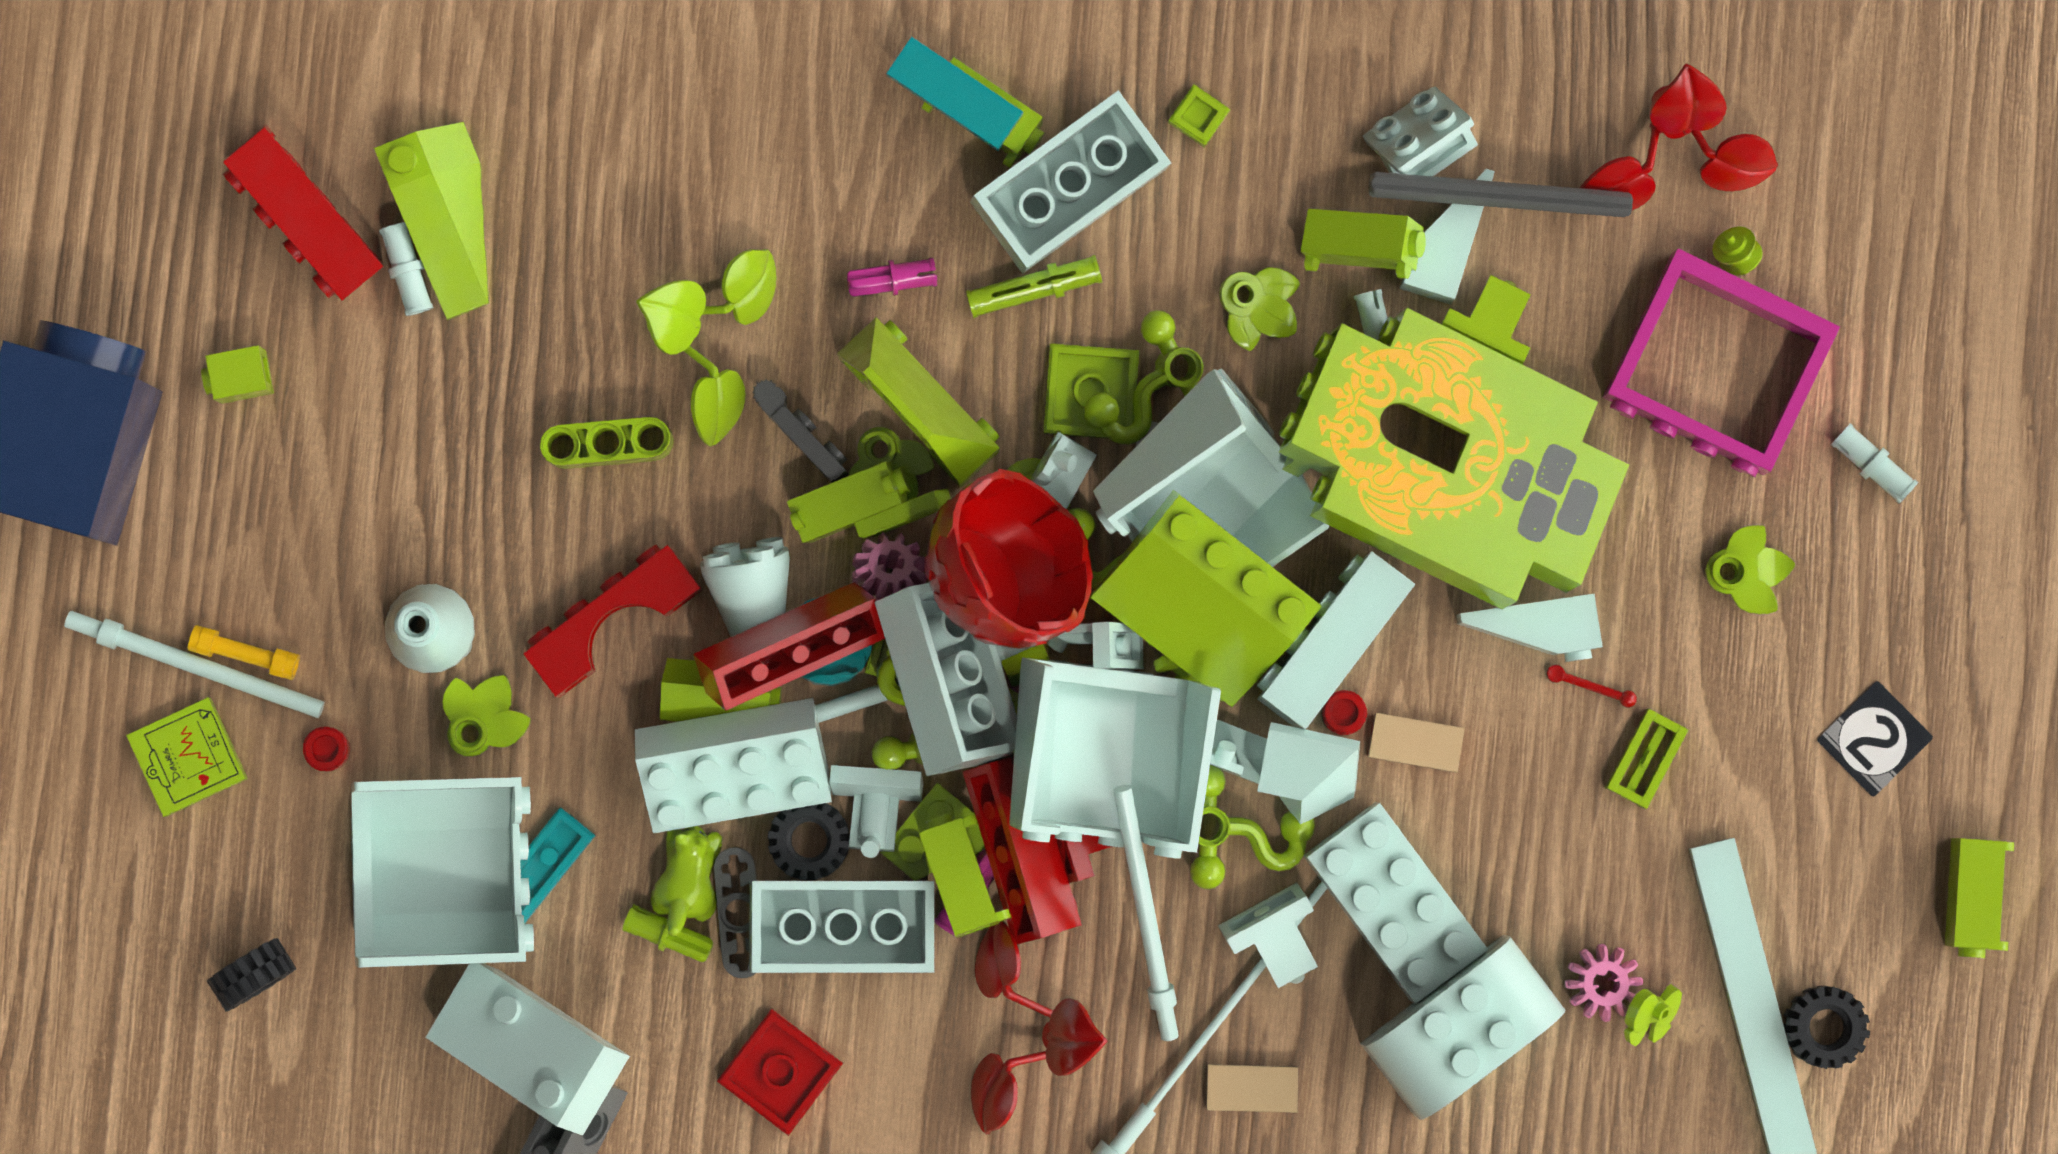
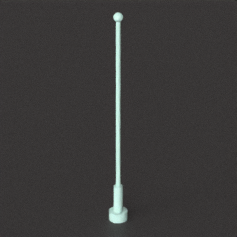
[1091,881,1327,1154]

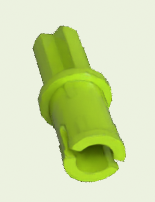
[622,904,713,962]

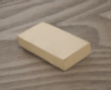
[1367,713,1465,773]
[1206,1064,1298,1113]

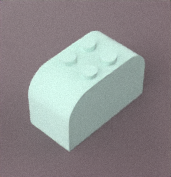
[1360,935,1566,1120]

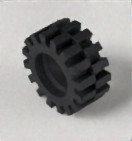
[768,803,850,881]
[207,938,297,1012]
[1783,986,1870,1069]

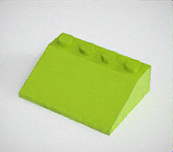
[1090,489,1322,707]

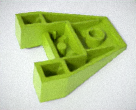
[837,317,1000,488]

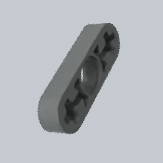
[714,847,757,978]

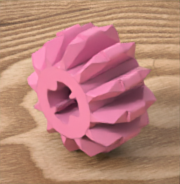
[852,532,927,601]
[1564,944,1643,1022]

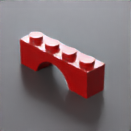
[523,544,703,698]

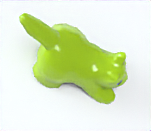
[651,826,722,936]

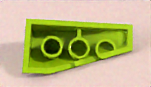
[374,122,489,320]

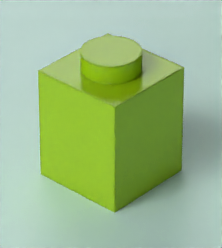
[201,345,274,404]

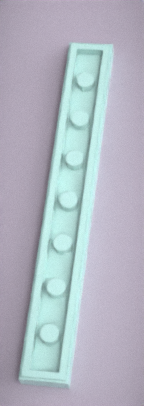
[1689,838,1817,1154]

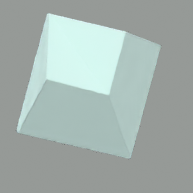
[1257,722,1360,824]

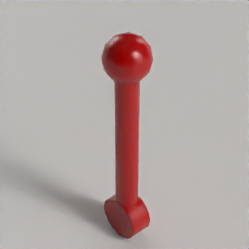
[1546,665,1637,708]

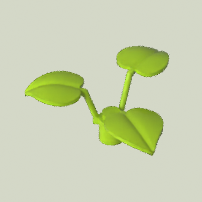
[636,249,777,447]

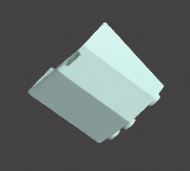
[1093,369,1329,567]
[1009,658,1221,858]
[351,777,534,968]

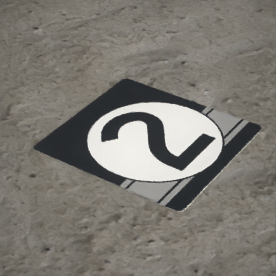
[1818,681,1933,797]

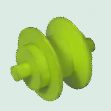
[1712,226,1763,276]

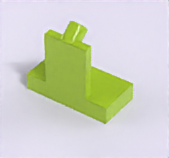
[1441,275,1531,365]

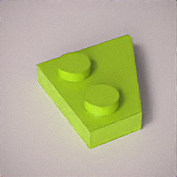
[880,783,985,881]

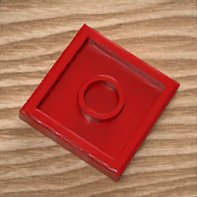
[717,1008,844,1136]

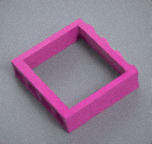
[1602,248,1840,478]

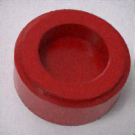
[1321,690,1367,735]
[303,726,350,772]

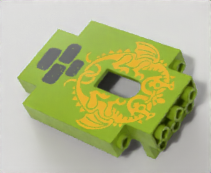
[1278,308,1629,609]

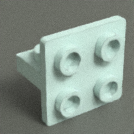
[1363,87,1478,176]

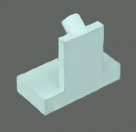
[1030,432,1096,509]
[1047,622,1144,670]
[1210,720,1267,784]
[829,765,923,858]
[1218,883,1318,988]

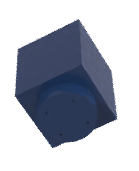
[0,320,163,546]

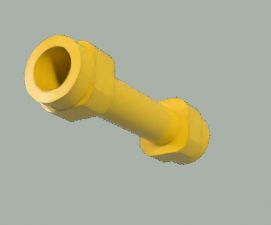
[188,625,300,680]

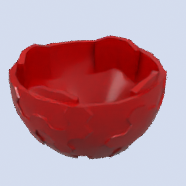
[924,468,1093,649]

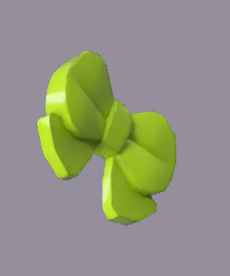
[1624,984,1682,1047]

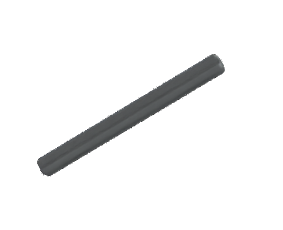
[1368,172,1633,217]

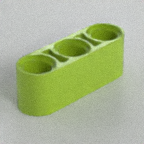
[540,417,674,469]

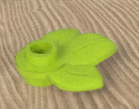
[1219,267,1300,351]
[849,427,934,500]
[1705,525,1795,615]
[443,675,531,757]

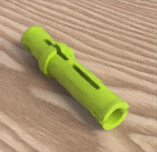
[966,255,1103,318]

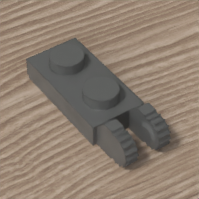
[752,379,848,483]

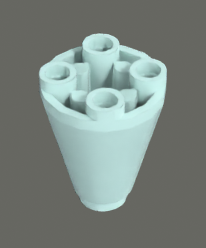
[700,537,790,637]
[385,584,475,673]

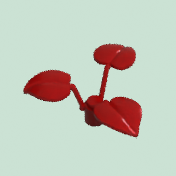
[1580,63,1778,211]
[971,921,1108,1135]

